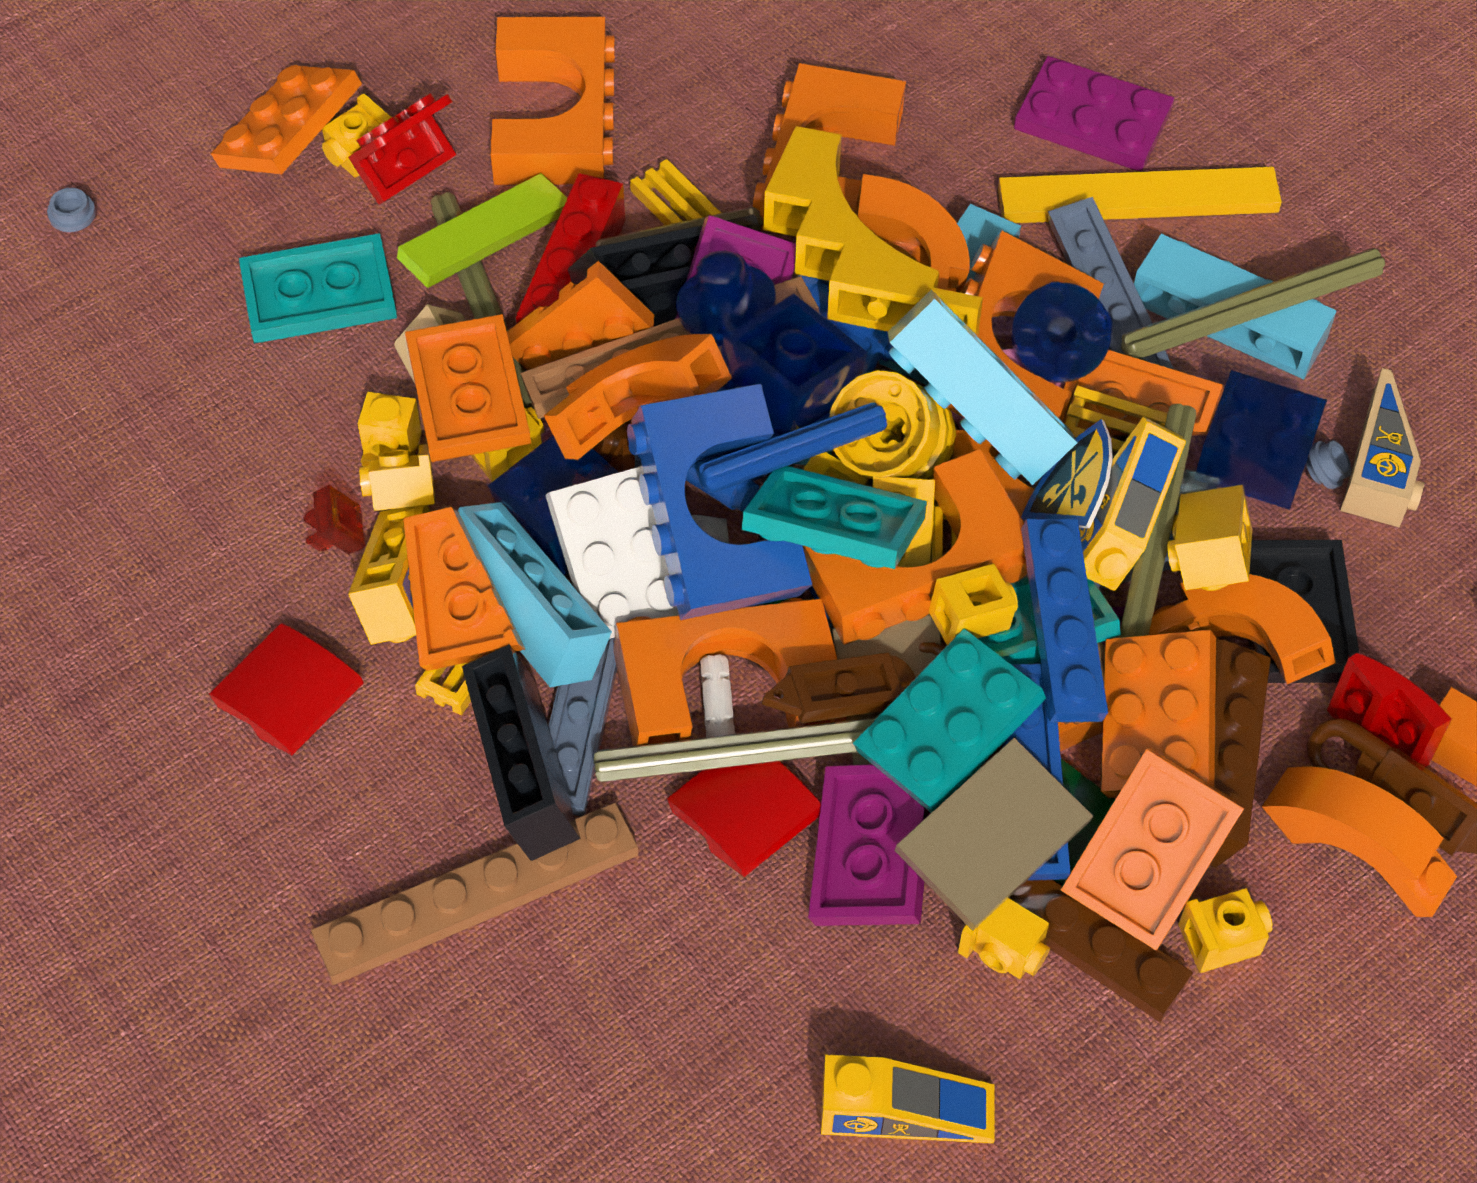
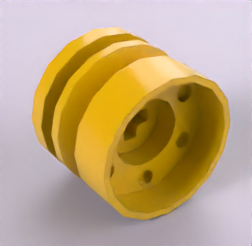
[829,370,956,480]

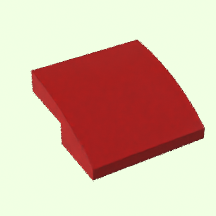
[209,623,364,756]
[1327,653,1452,768]
[667,761,821,877]

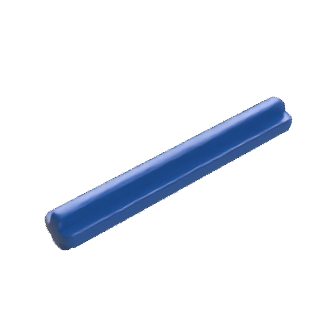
[698,402,887,493]

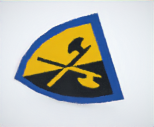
[1021,419,1113,528]

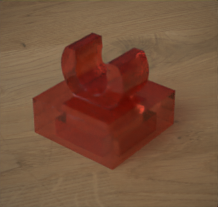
[303,485,365,555]

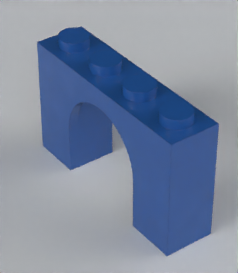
[627,384,812,620]

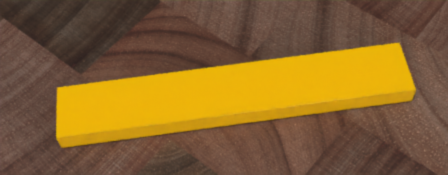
[998,167,1282,223]

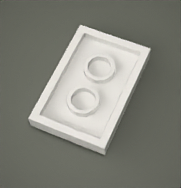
[545,466,679,639]

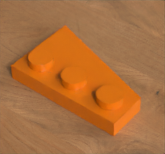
[1059,341,1224,437]
[403,507,525,671]

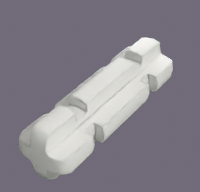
[700,654,735,737]

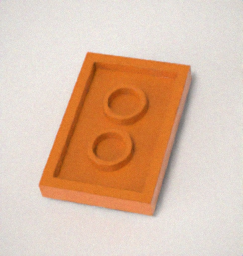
[210,65,362,174]
[405,314,531,462]
[1101,630,1216,798]
[1061,748,1246,951]

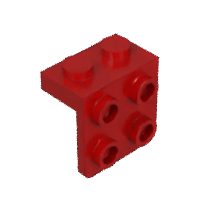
[348,93,457,205]

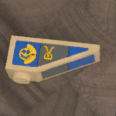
[1340,368,1425,527]

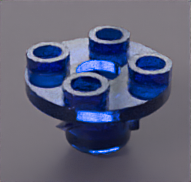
[676,250,777,347]
[1011,282,1112,383]

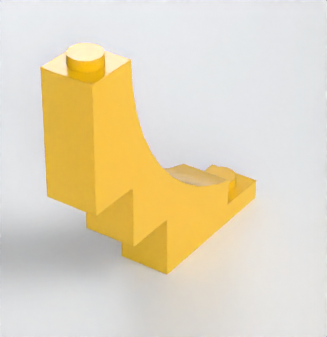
[764,126,983,336]

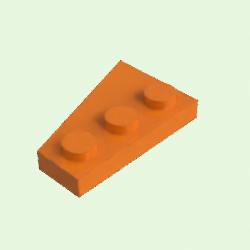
[507,261,654,370]

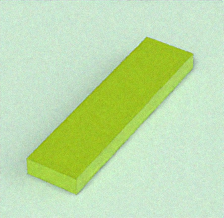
[397,173,567,288]

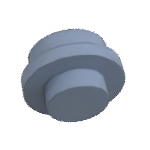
[47,188,96,232]
[1306,440,1352,490]

